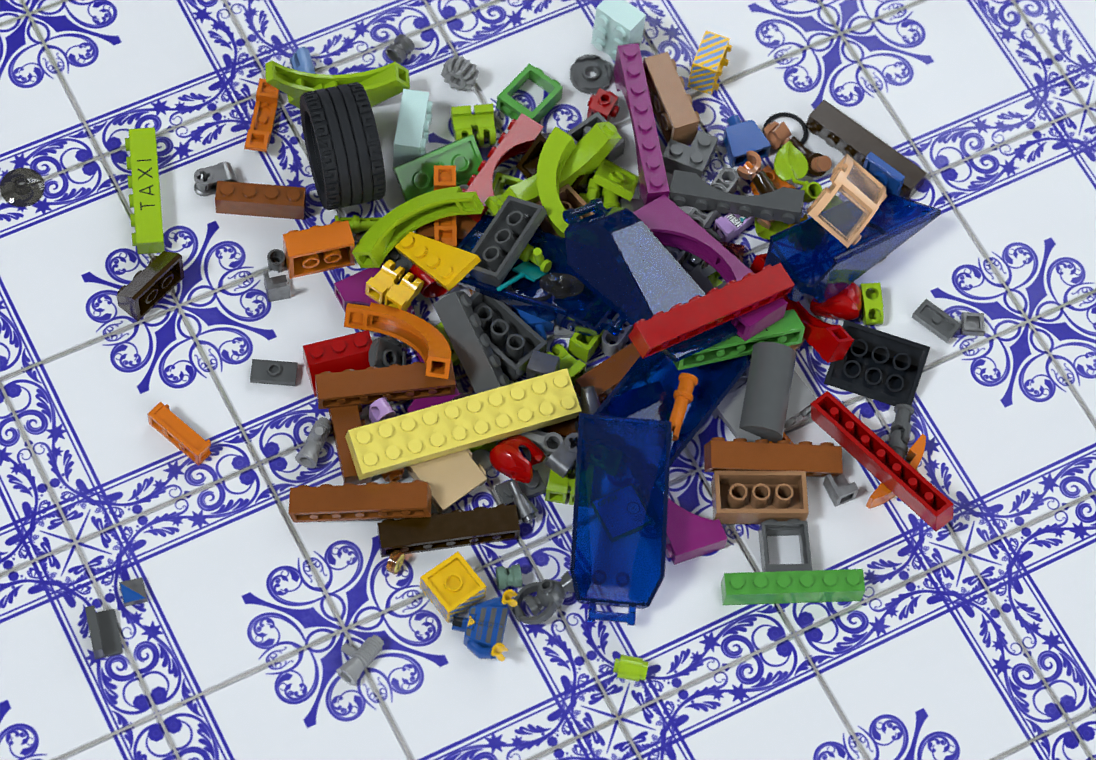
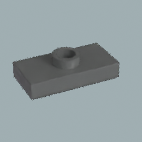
[250,359,298,386]

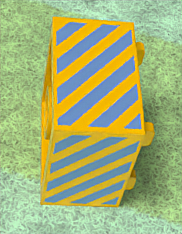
[688,30,732,95]
[420,552,487,623]

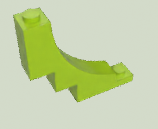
[484,122,622,216]

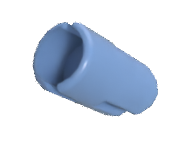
[290,47,316,74]

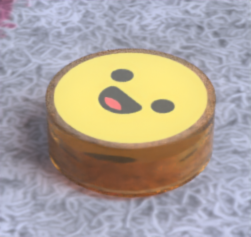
[386,550,405,574]

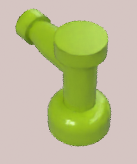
[519,244,552,273]

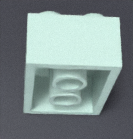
[591,0,646,61]
[393,89,433,167]

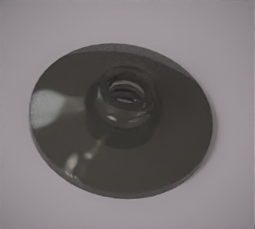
[0,168,45,207]
[539,273,584,299]

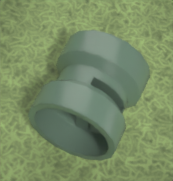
[496,564,522,590]

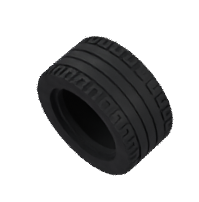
[300,82,386,210]

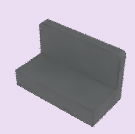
[85,605,123,659]

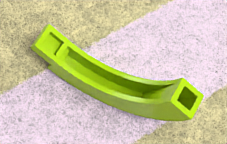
[537,127,602,252]
[352,186,484,268]

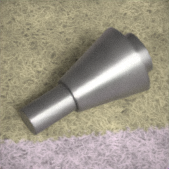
[508,480,538,523]

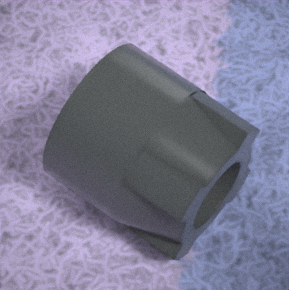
[267,249,285,273]

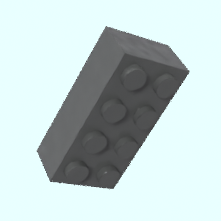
[470,285,548,382]

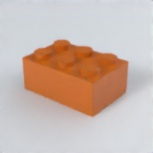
[283,221,355,279]

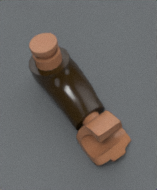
[763,121,832,177]
[737,151,777,229]

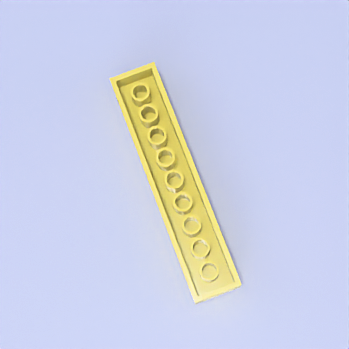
[345,368,581,480]

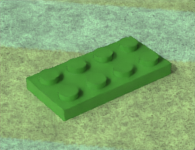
[392,134,483,202]

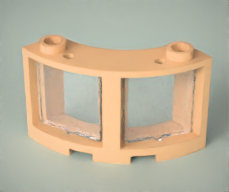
[807,154,887,248]

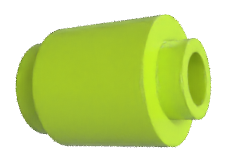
[613,654,648,682]

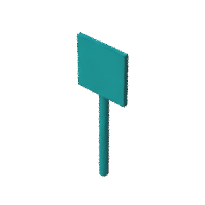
[497,262,548,291]

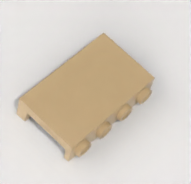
[404,406,487,514]

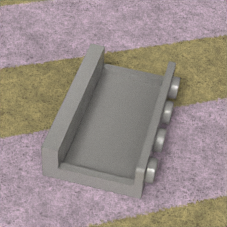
[710,371,816,442]

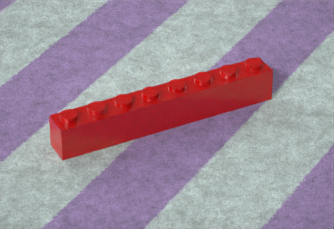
[629,263,795,359]
[810,391,954,532]

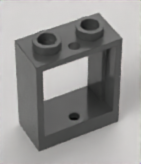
[758,519,812,572]

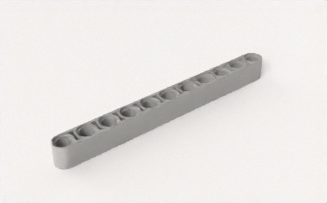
[601,167,738,357]

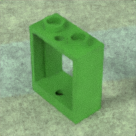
[496,63,563,123]

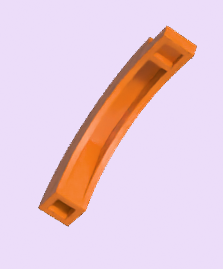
[344,302,451,379]

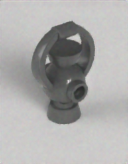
[512,571,579,625]

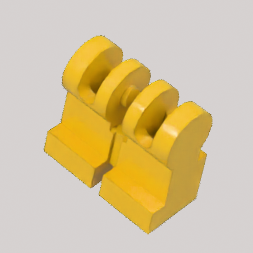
[365,259,424,311]

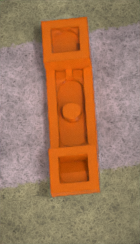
[244,78,280,152]
[434,165,457,248]
[866,434,926,509]

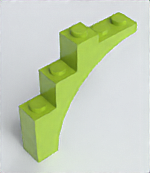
[265,61,410,109]

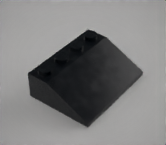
[824,320,930,406]

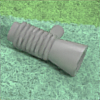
[295,417,332,468]
[336,635,384,686]

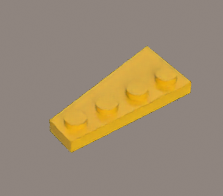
[395,231,481,291]

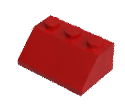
[303,330,372,397]

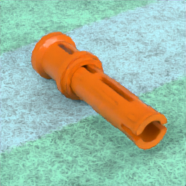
[664,373,699,441]

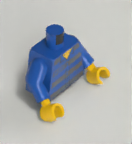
[452,589,518,662]

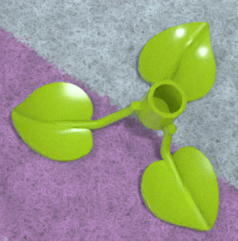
[755,141,852,240]

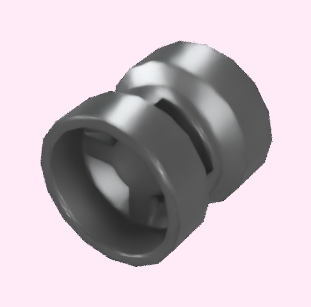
[385,34,415,64]

